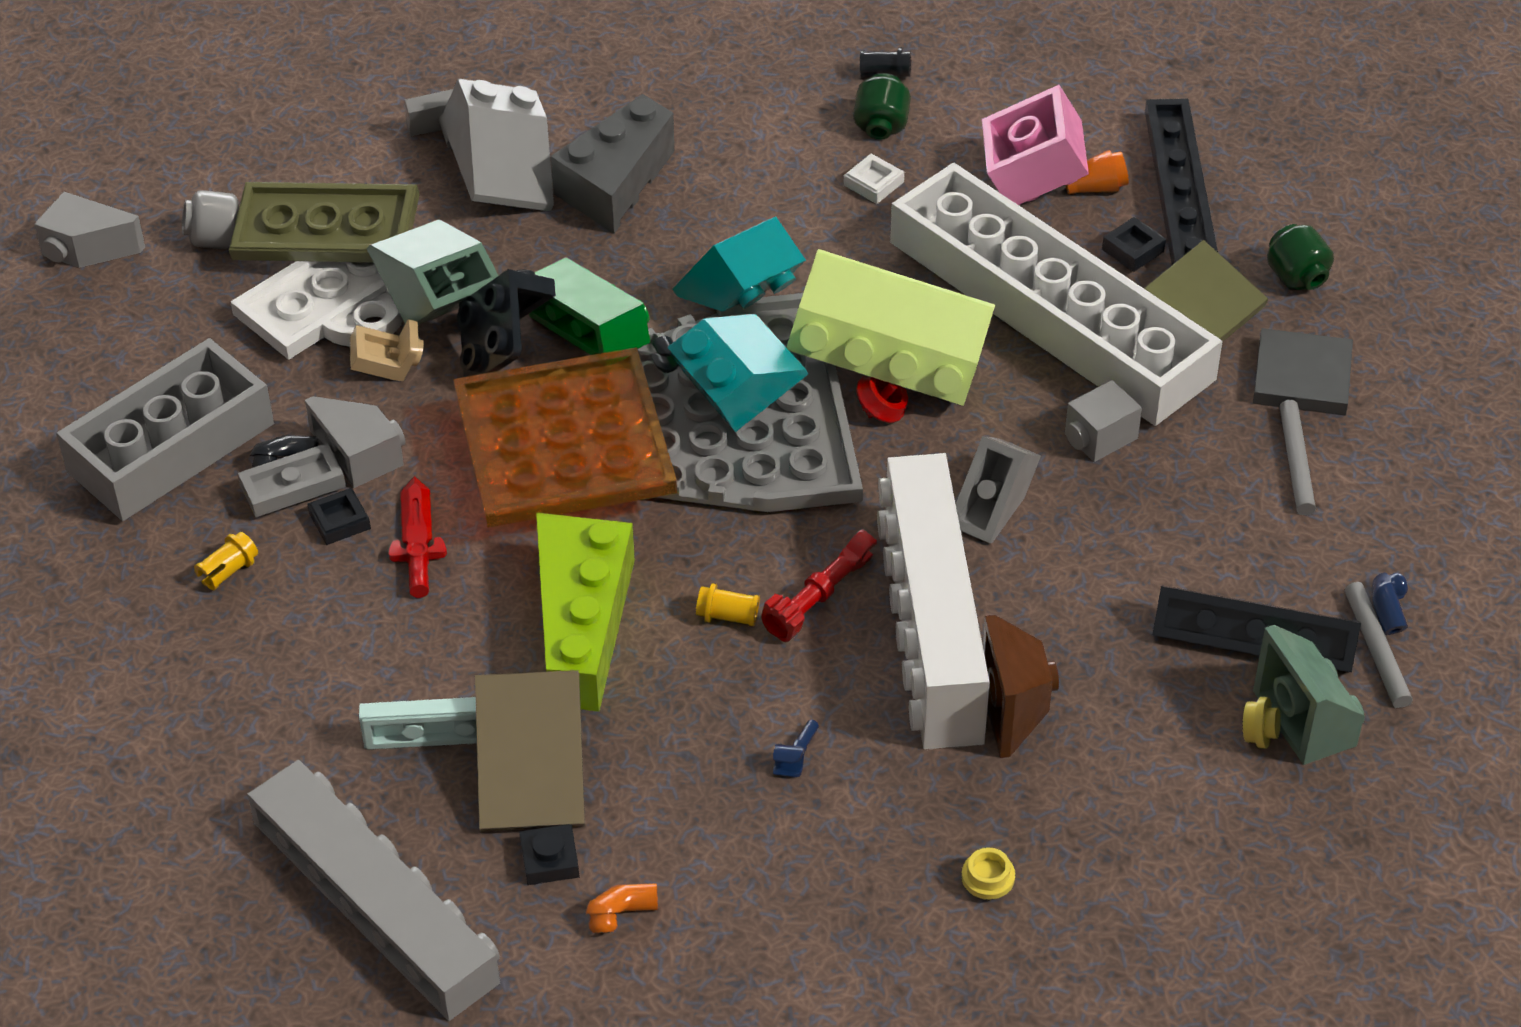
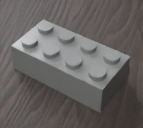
[56,338,274,521]

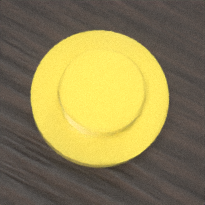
[1243,697,1281,748]
[962,848,1015,900]

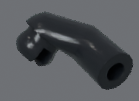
[250,435,319,468]

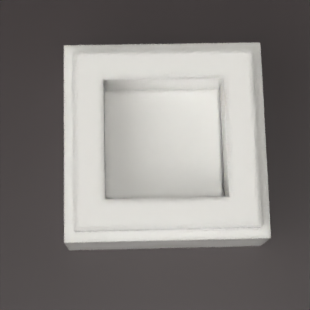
[844,154,904,204]

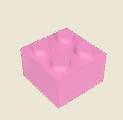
[982,85,1089,205]

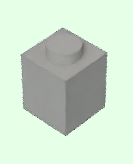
[1065,380,1142,462]

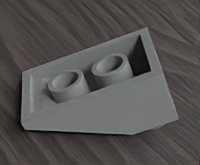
[441,78,554,211]

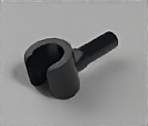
[650,336,679,373]

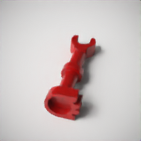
[761,529,878,642]

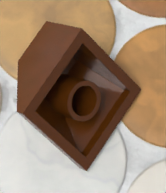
[983,615,1059,758]

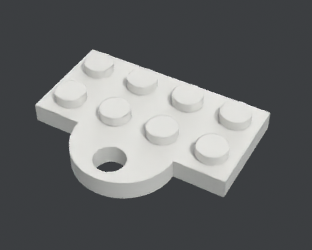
[231,261,403,360]

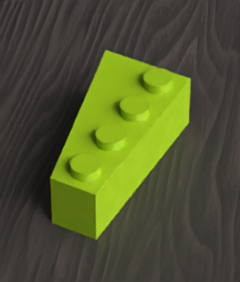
[536,513,635,712]

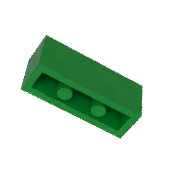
[529,257,651,365]

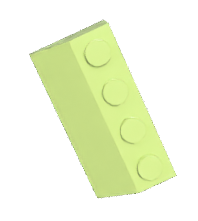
[786,249,995,406]

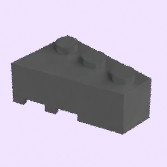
[551,94,675,234]

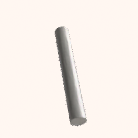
[1279,400,1316,515]
[1344,582,1413,708]

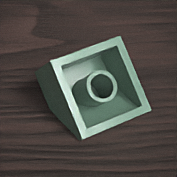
[1253,625,1365,765]

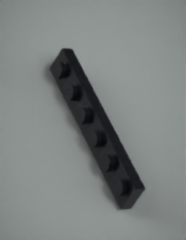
[1145,98,1218,265]

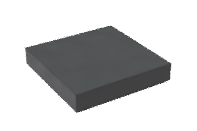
[1253,328,1353,415]

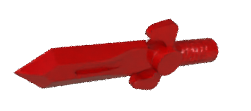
[389,476,447,598]

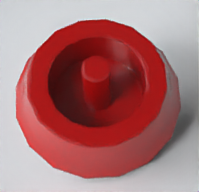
[856,375,908,423]

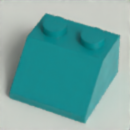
[672,216,806,312]
[667,314,809,432]

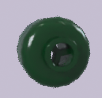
[853,73,911,139]
[1267,224,1334,290]

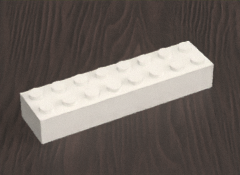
[890,162,1222,426]

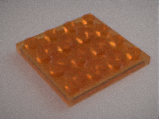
[453,347,677,528]

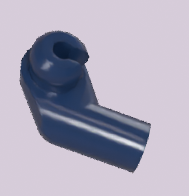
[1372,572,1408,635]

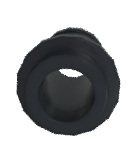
[860,47,912,81]

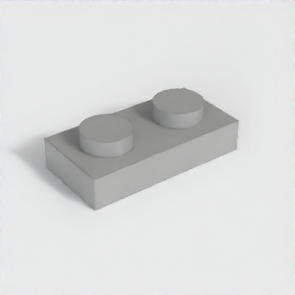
[238,443,346,518]

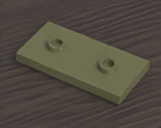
[229,182,420,263]

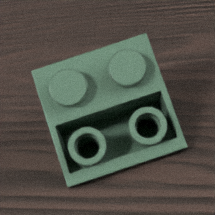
[366,220,499,325]

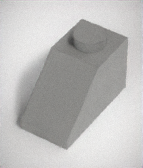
[34,192,145,268]
[305,396,406,488]
[956,436,1041,543]

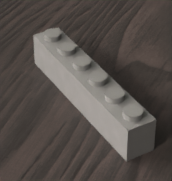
[248,759,500,1021]

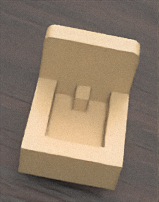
[350,319,424,381]

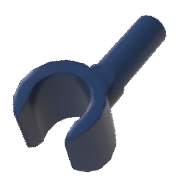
[773,720,819,777]

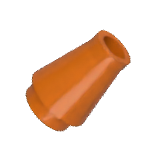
[1065,150,1129,195]

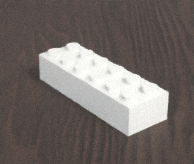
[877,453,989,749]

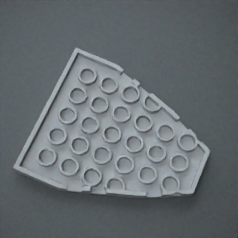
[512,293,863,512]

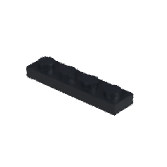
[1152,585,1361,672]

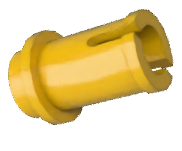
[194,532,258,591]
[696,583,760,627]

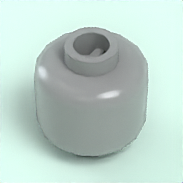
[182,190,239,249]

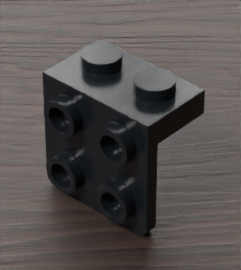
[457,269,556,386]

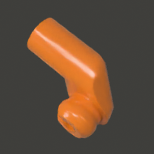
[586,883,658,933]

